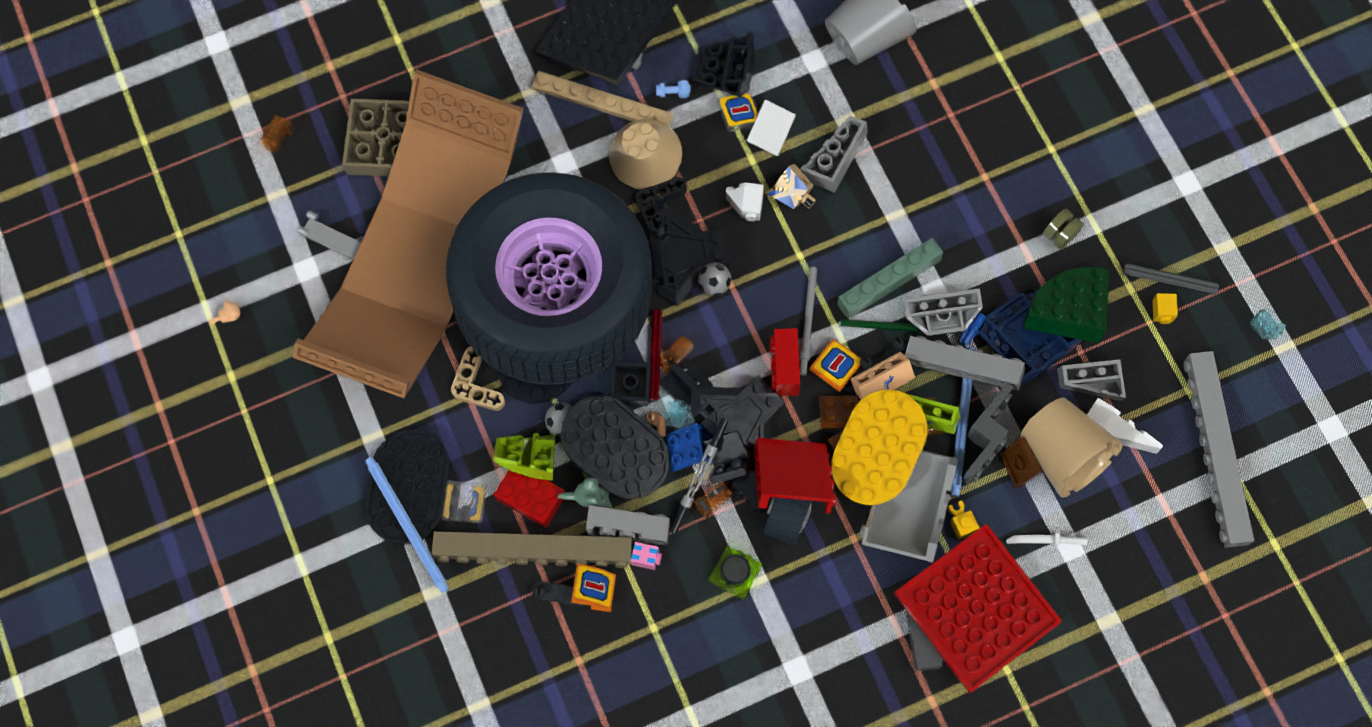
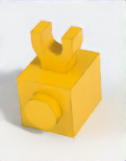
[947,500,980,541]

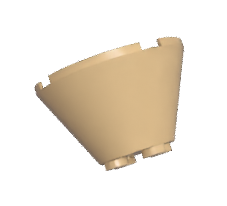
[609,119,682,190]

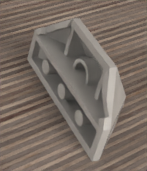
[903,288,983,336]

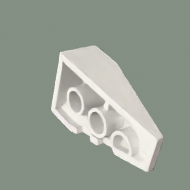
[1087,398,1163,454]

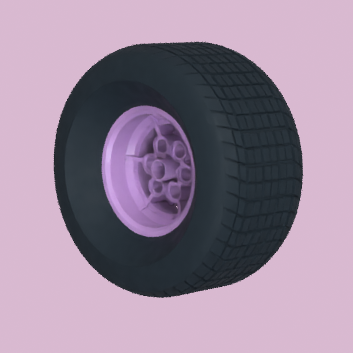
[446,172,652,385]

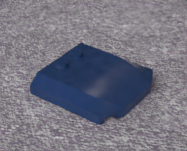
[979,290,1082,384]

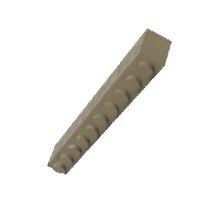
[432,532,633,568]

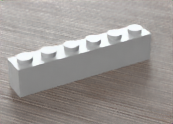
[905,336,1025,391]

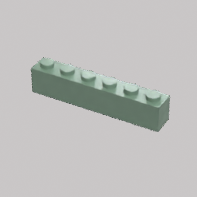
[837,238,943,319]

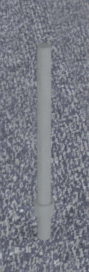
[799,267,817,376]

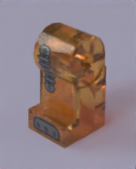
[261,115,295,153]
[694,482,733,519]

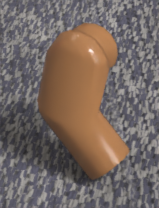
[646,411,666,438]

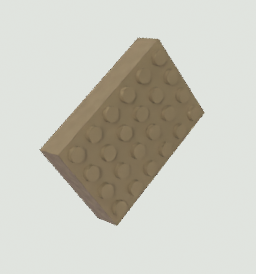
[342,99,409,176]

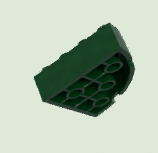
[1023,267,1109,343]

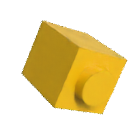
[1153,293,1178,324]

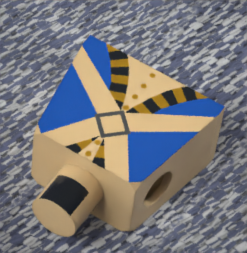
[769,164,816,209]

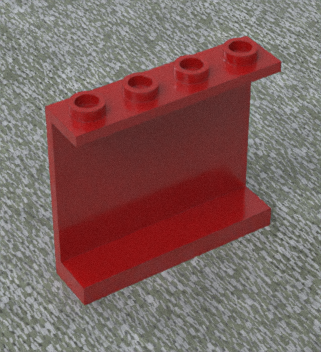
[753,438,836,514]

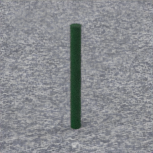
[840,319,917,332]

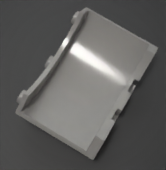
[860,450,958,562]

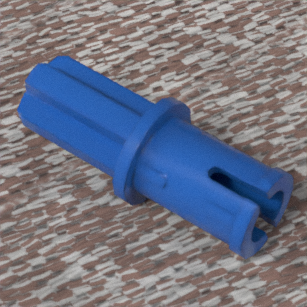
[958,313,986,348]

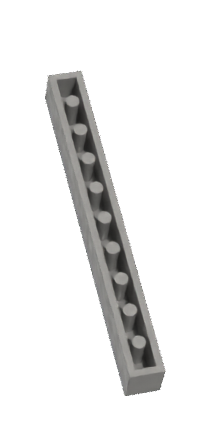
[1184,351,1254,548]

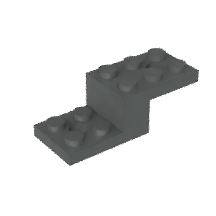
[962,383,1013,485]

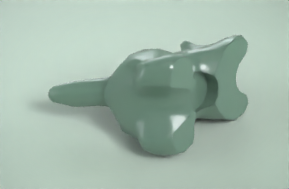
[557,477,612,509]

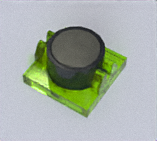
[709,546,762,600]

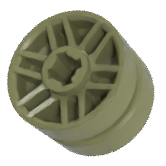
[1043,208,1084,250]

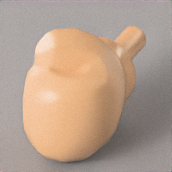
[209,301,240,324]

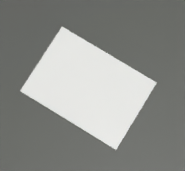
[747,100,796,156]

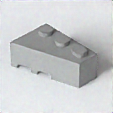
[1057,360,1126,401]

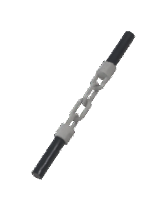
[669,418,729,534]

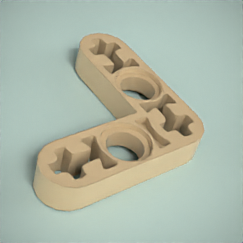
[451,347,505,411]

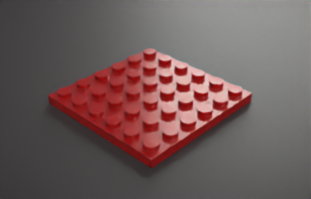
[894,524,1062,694]

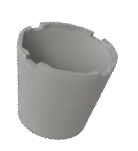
[825,0,916,65]

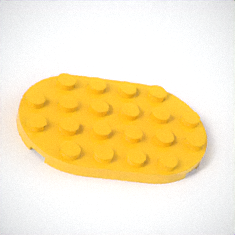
[832,390,928,506]

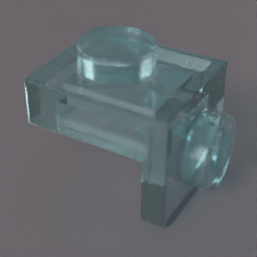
[1250,309,1286,339]
[665,399,690,429]

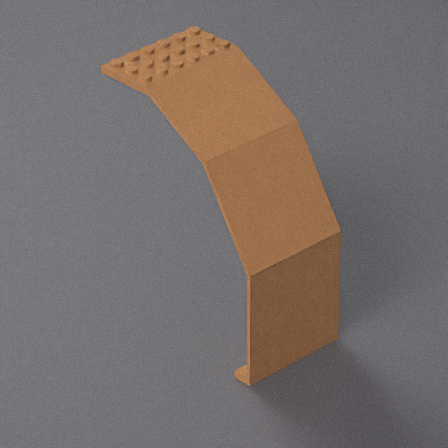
[293,70,524,398]

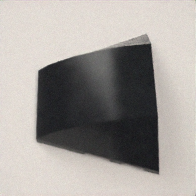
[692,32,755,98]

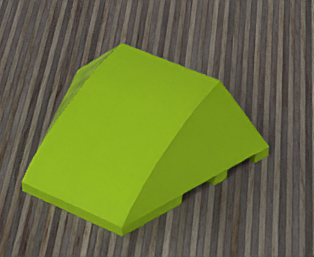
[494,432,556,480]

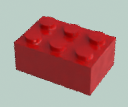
[770,328,800,396]
[493,470,565,528]

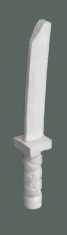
[1006,533,1088,546]

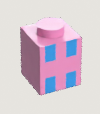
[631,542,662,570]

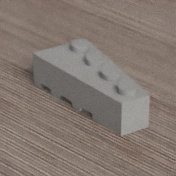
[800,116,868,193]
[586,505,670,545]

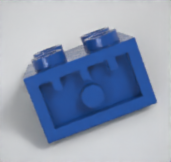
[666,423,713,471]

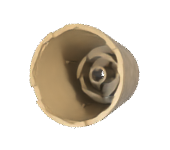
[1021,397,1123,497]

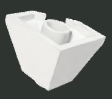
[726,183,764,221]

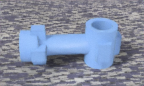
[656,80,691,98]

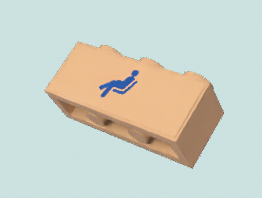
[851,352,915,400]

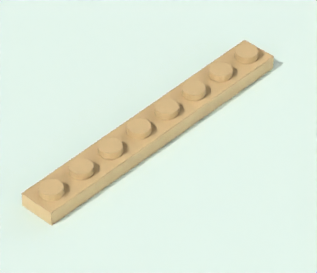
[532,71,674,127]

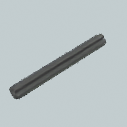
[1123,263,1219,294]

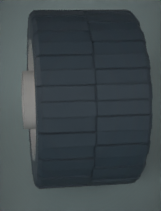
[763,497,812,545]

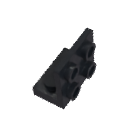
[703,430,754,484]

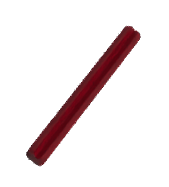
[649,310,663,401]

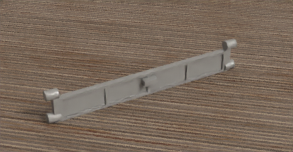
[297,210,361,260]

